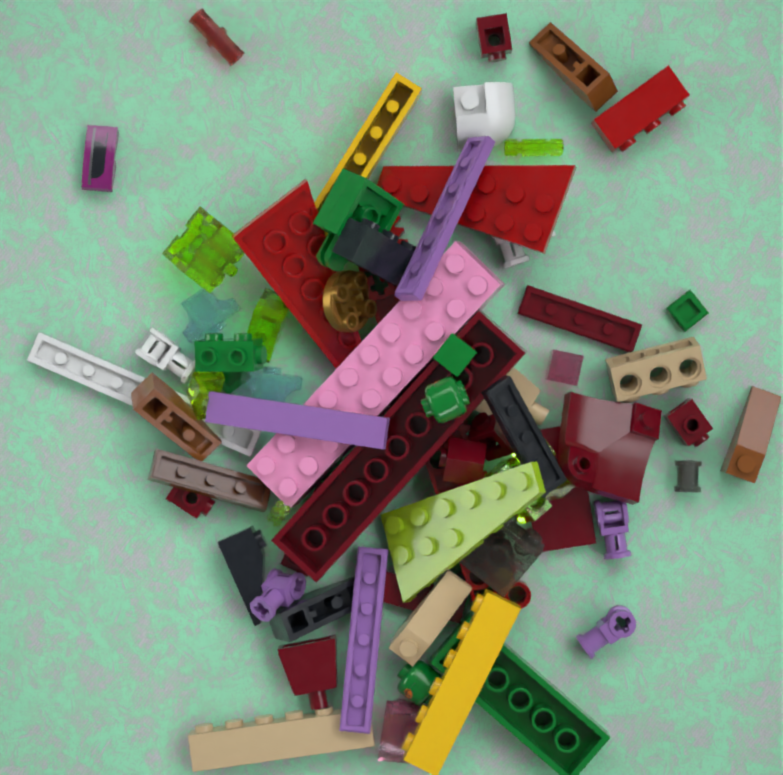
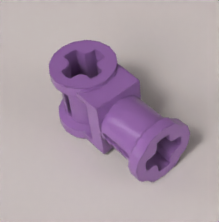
[594,500,631,559]
[250,568,306,622]
[576,605,636,659]

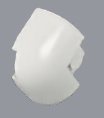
[453,82,516,151]

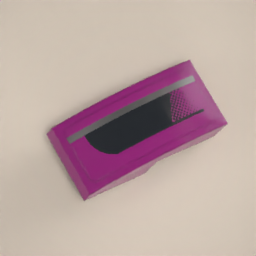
[81,125,119,192]

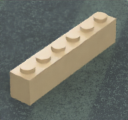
[188,706,375,772]

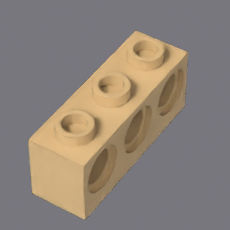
[605,336,707,403]

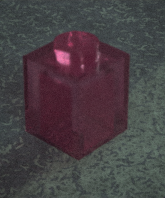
[545,349,584,386]

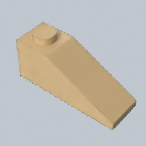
[389,569,473,666]

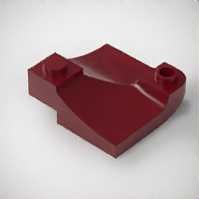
[558,392,662,505]

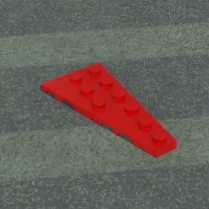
[377,165,577,254]
[232,179,362,369]

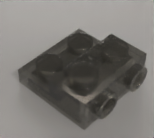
[459,515,545,597]

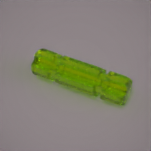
[504,139,564,156]
[267,500,291,527]

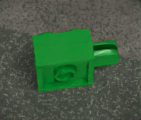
[313,169,404,271]

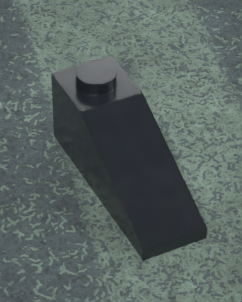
[217,525,267,626]
[269,576,355,642]

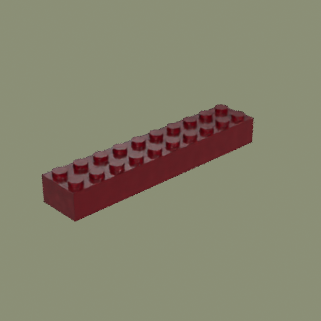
[271,310,527,583]

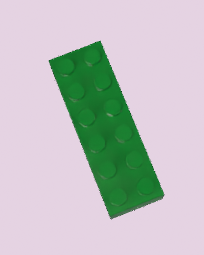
[430,612,611,775]

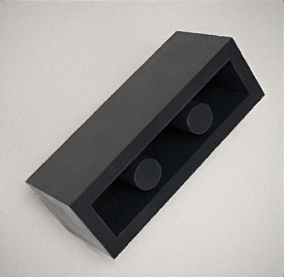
[332,218,416,287]

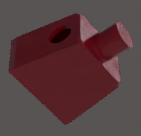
[277,634,338,710]

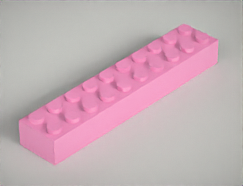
[246,241,506,508]

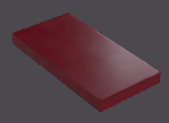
[529,426,596,553]

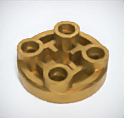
[323,270,377,332]

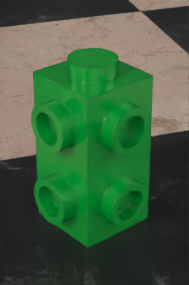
[194,333,267,372]

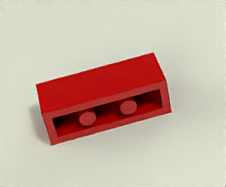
[591,65,690,152]

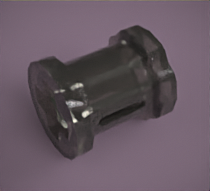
[674,460,702,493]

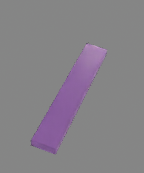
[394,136,495,301]
[205,391,390,449]
[339,546,389,734]

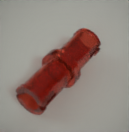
[189,8,245,66]

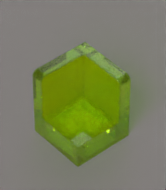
[187,372,225,420]

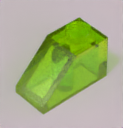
[247,288,290,363]

